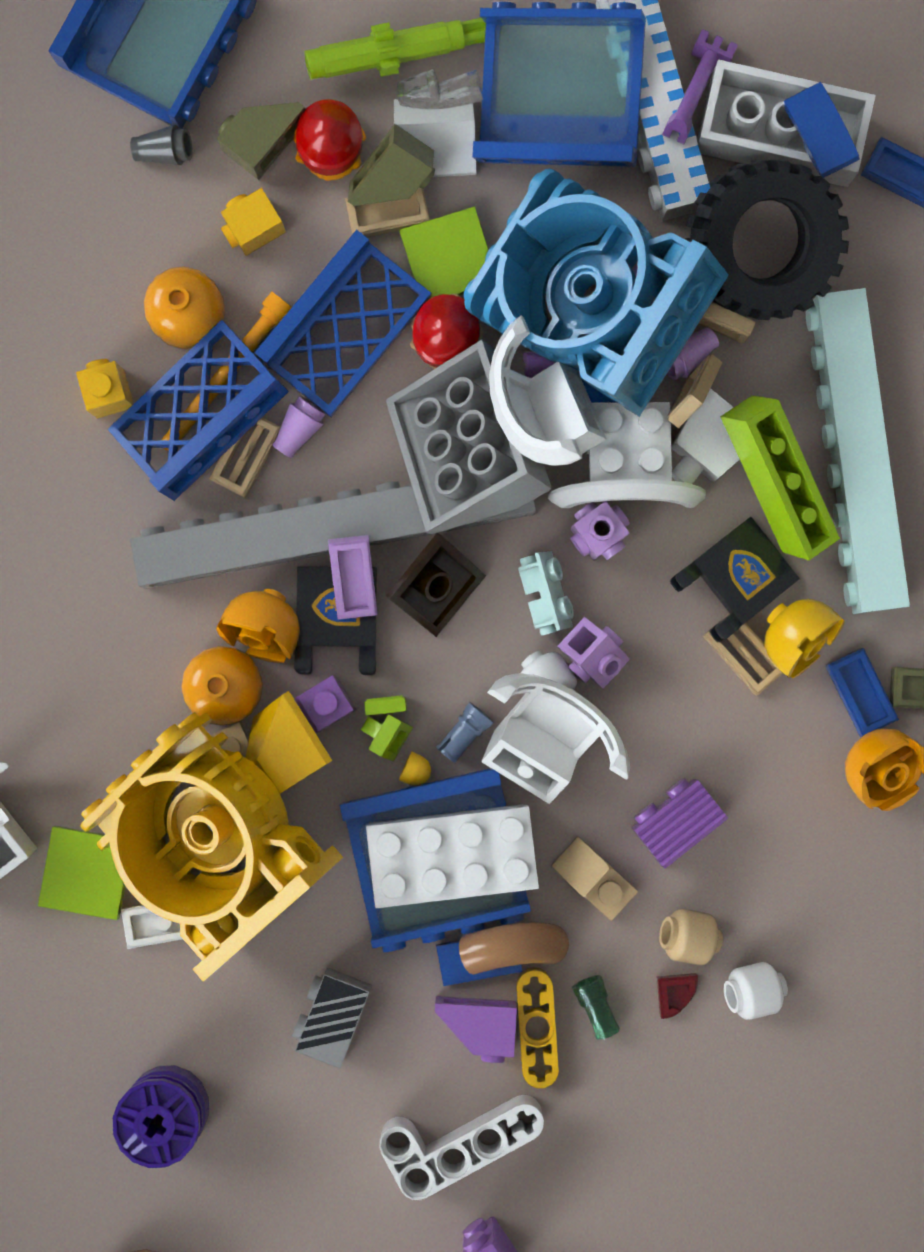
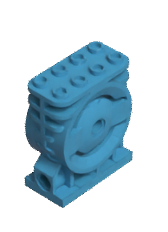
[464,168,729,417]

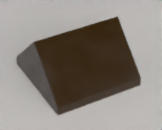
[386,533,486,637]

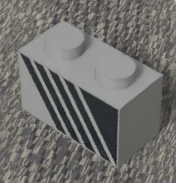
[292,968,372,1069]

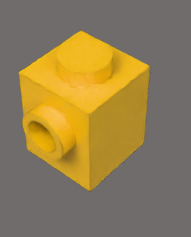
[220,187,286,256]
[76,359,134,418]

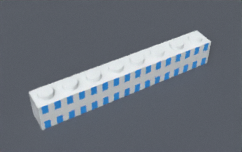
[596,0,710,221]

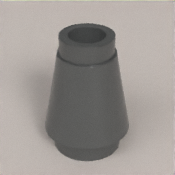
[130,125,193,166]

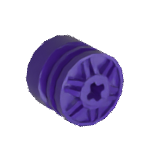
[112,1065,209,1168]

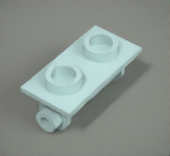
[518,551,574,636]

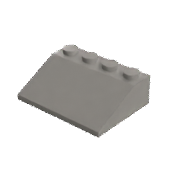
[386,340,552,535]

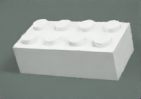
[697,59,876,187]
[366,804,539,908]

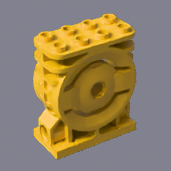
[80,712,343,982]

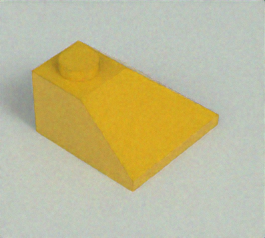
[245,691,333,794]

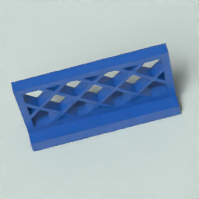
[254,229,432,417]
[108,320,289,501]

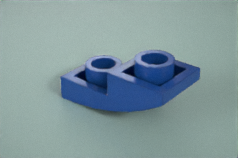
[783,82,860,178]

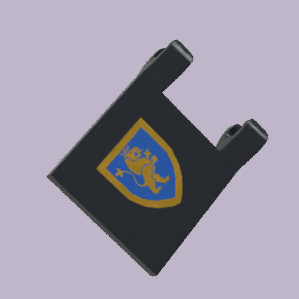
[670,517,800,643]
[294,566,377,675]

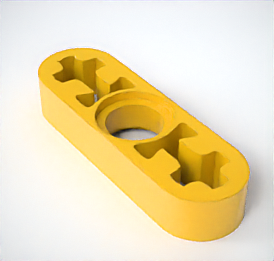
[516,967,559,1088]

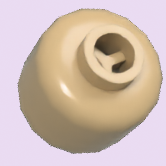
[659,909,723,965]

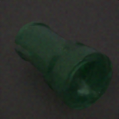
[572,975,620,1040]

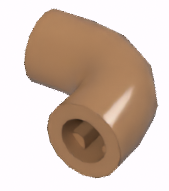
[459,922,569,975]

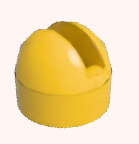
[399,751,431,786]

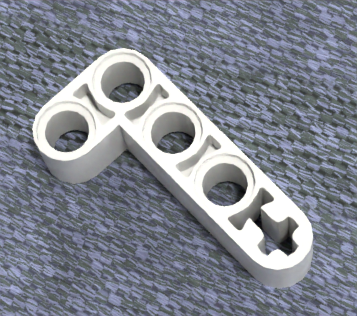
[379,1095,544,1200]

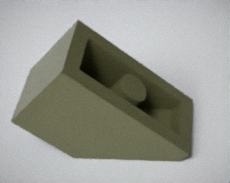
[217,102,305,180]
[348,124,435,206]

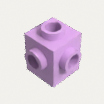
[570,501,630,561]
[557,617,630,688]

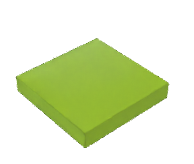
[399,206,488,299]
[38,826,125,920]

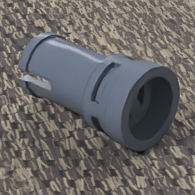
[436,702,494,763]

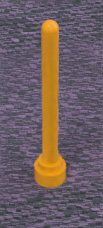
[161,291,292,451]

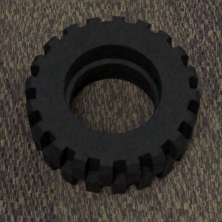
[685,160,849,320]

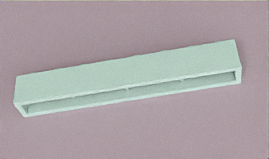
[806,288,910,614]

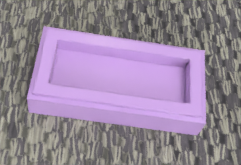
[328,535,378,620]

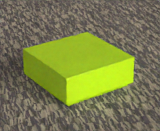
[364,695,407,716]

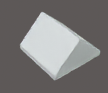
[394,95,476,177]

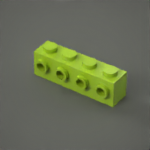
[720,395,840,561]

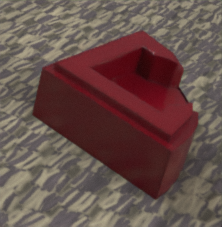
[656,973,698,1019]

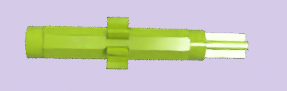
[304,18,502,80]

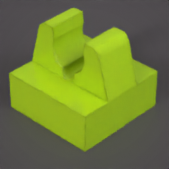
[360,714,413,762]

